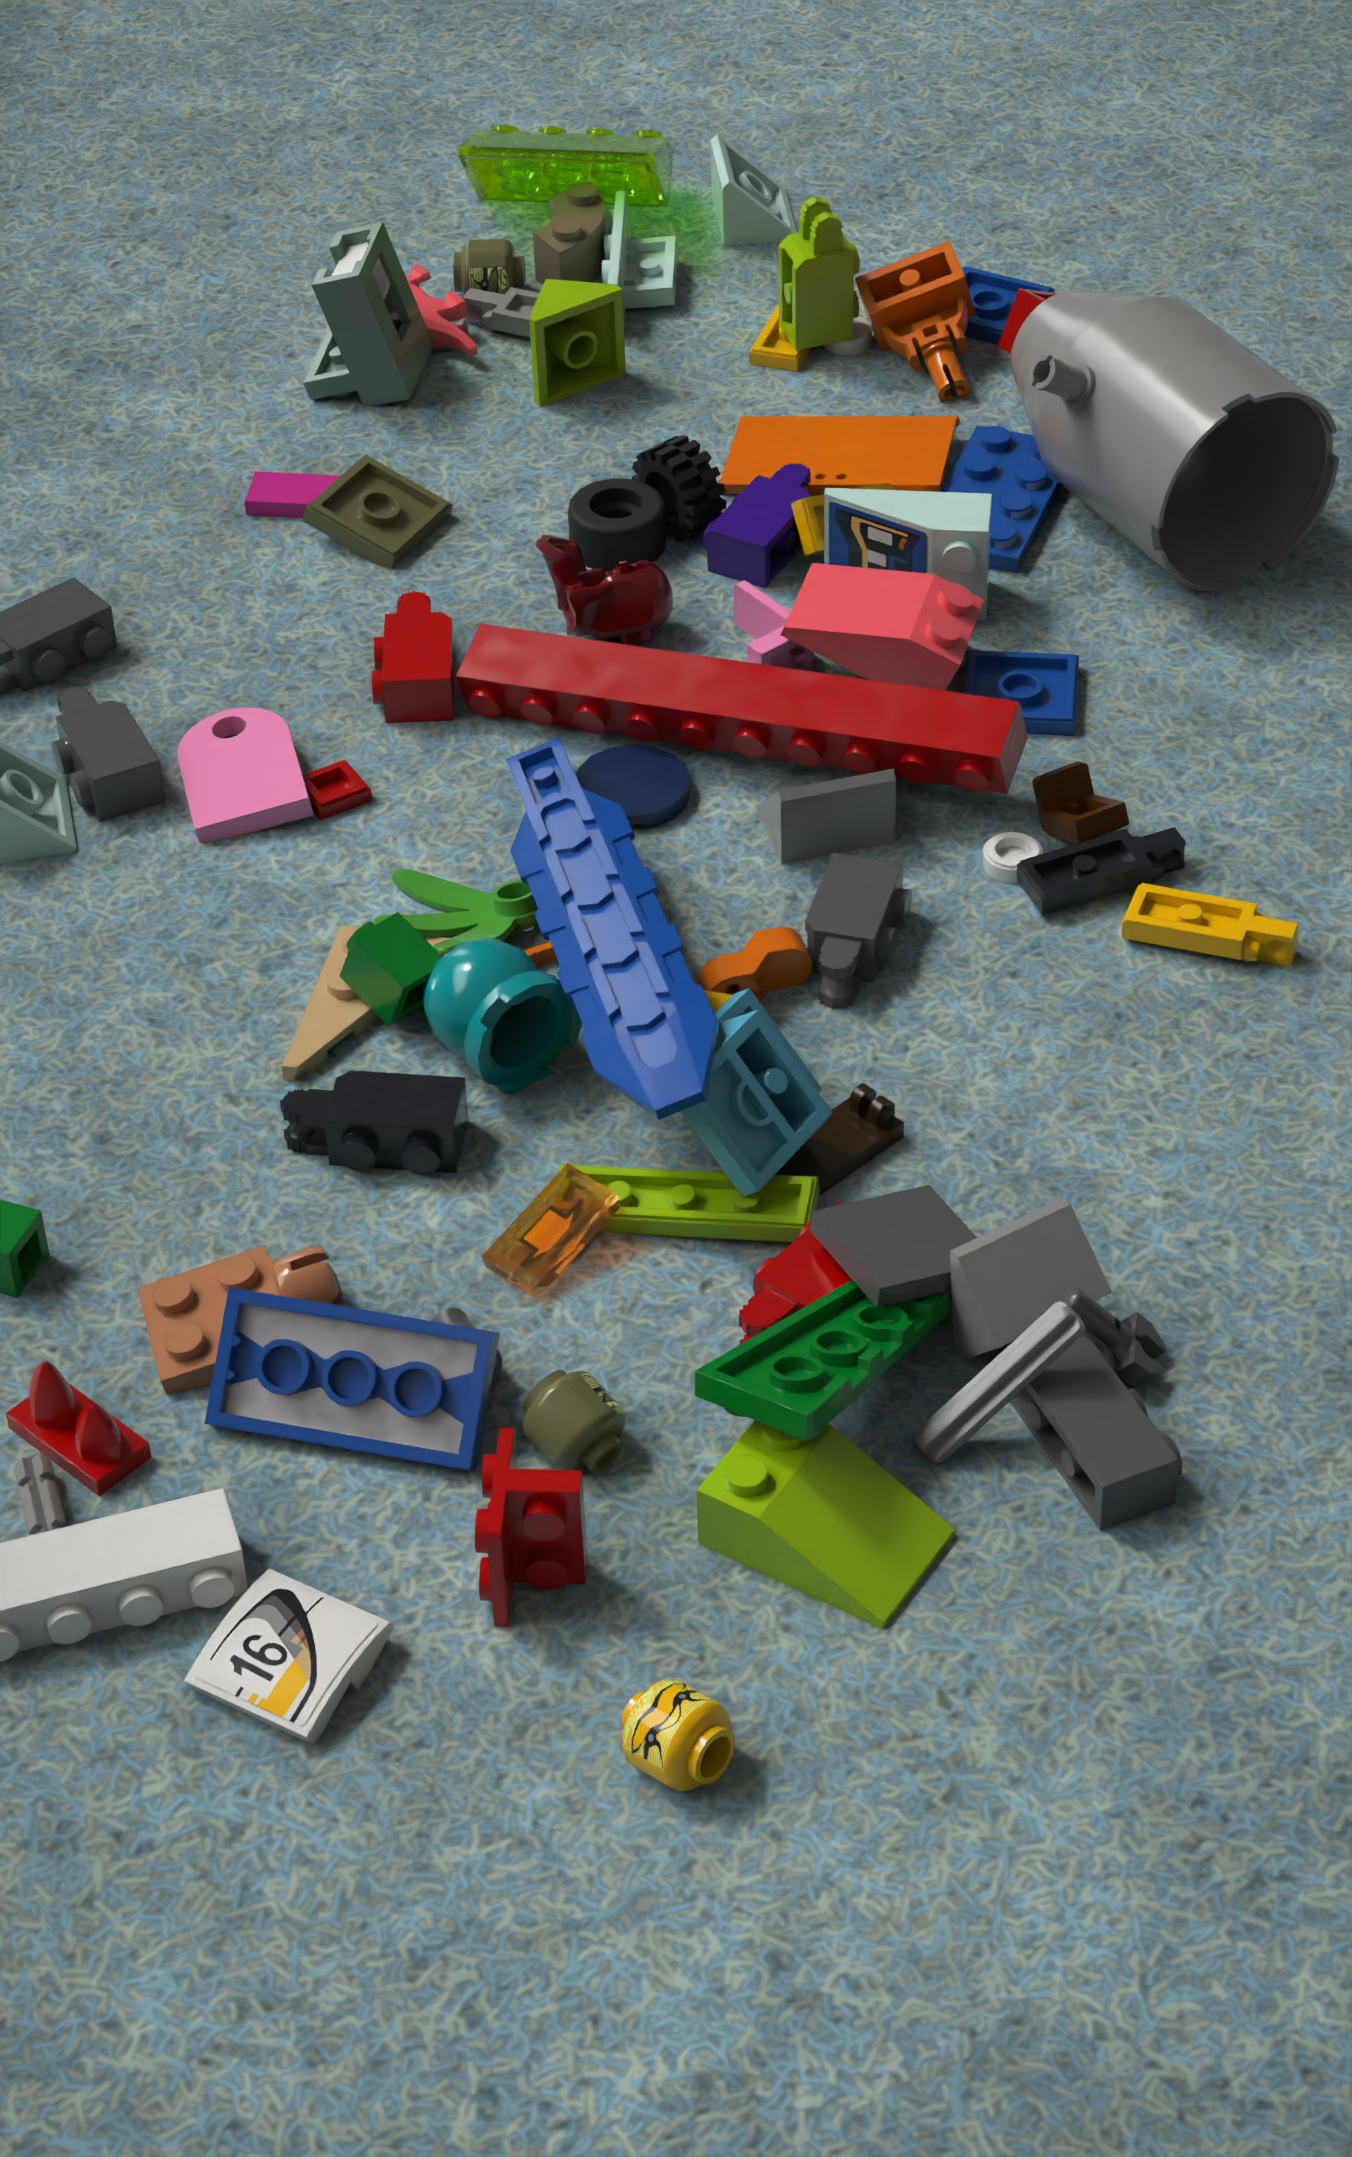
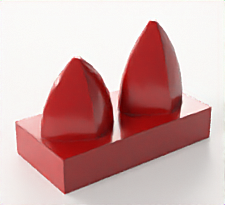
[6,1361,152,1496]

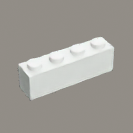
[0,1488,248,1662]

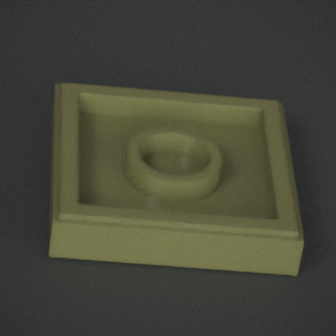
[303,454,453,569]

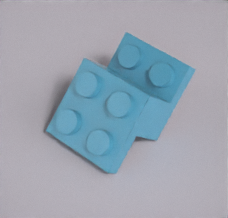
[680,988,833,1196]

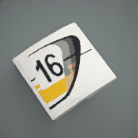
[184,1569,394,1744]

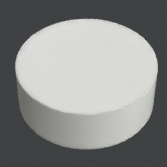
[822,316,872,355]
[983,832,1043,883]

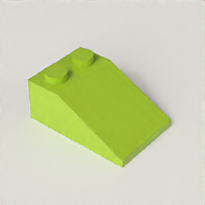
[696,1420,955,1629]

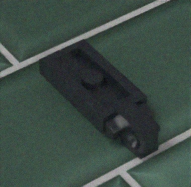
[1017,827,1186,916]

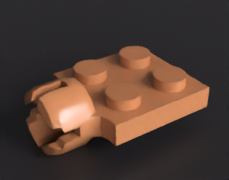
[137,1245,346,1395]

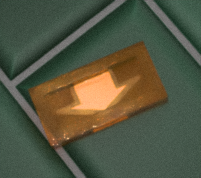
[482,1163,621,1298]

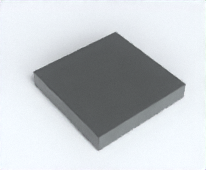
[810,1185,977,1308]

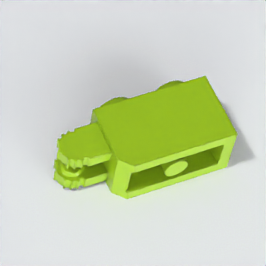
[778,195,860,350]

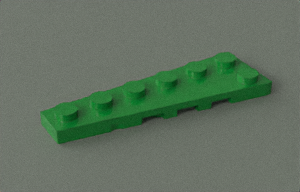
[695,1237,978,1441]

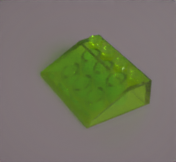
[458,125,673,207]

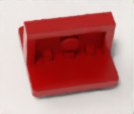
[475,1428,588,1627]

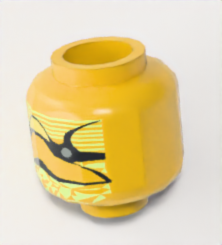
[621,1679,735,1792]

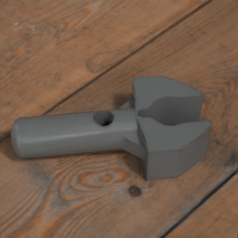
[1061,1288,1167,1385]

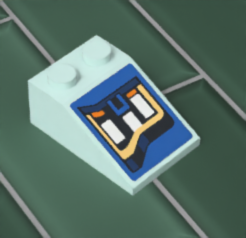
[824,488,992,620]

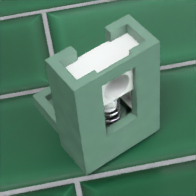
[303,222,434,407]

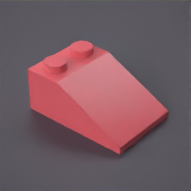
[780,563,984,691]

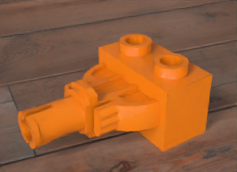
[854,241,976,402]

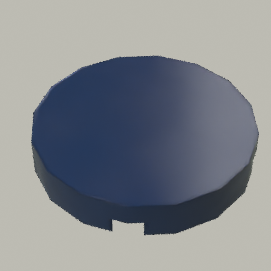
[576,745,690,830]

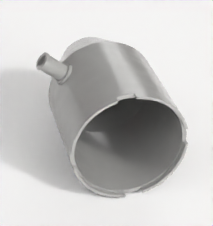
[1011,289,1339,592]

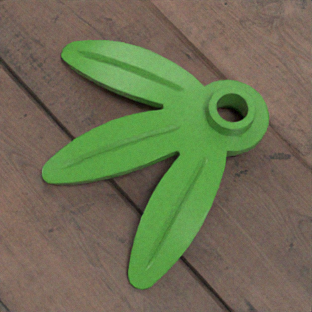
[373,869,538,953]

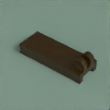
[775,1083,904,1196]

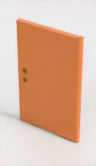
[719,416,960,495]

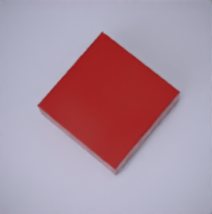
[302,760,372,820]

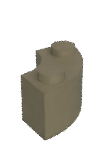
[533,182,606,286]

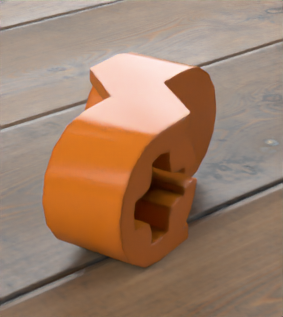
[697,927,813,1003]

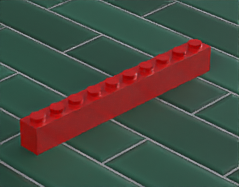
[456,624,1028,794]

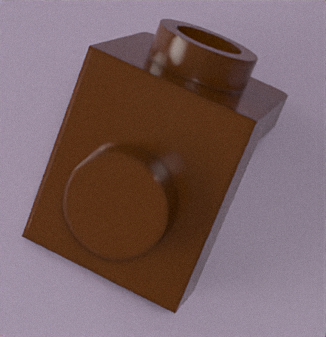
[1032,761,1130,844]

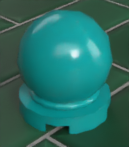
[424,938,582,1094]

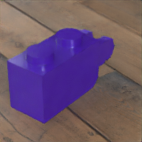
[703,463,811,588]

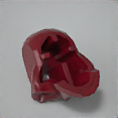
[536,535,673,644]

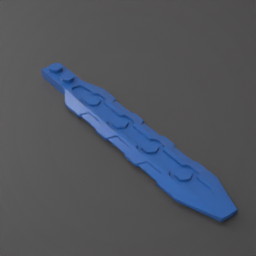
[506,737,719,1120]

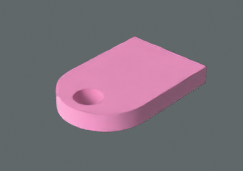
[177,707,314,843]

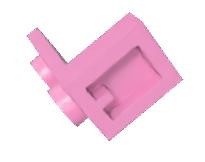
[734,580,814,671]

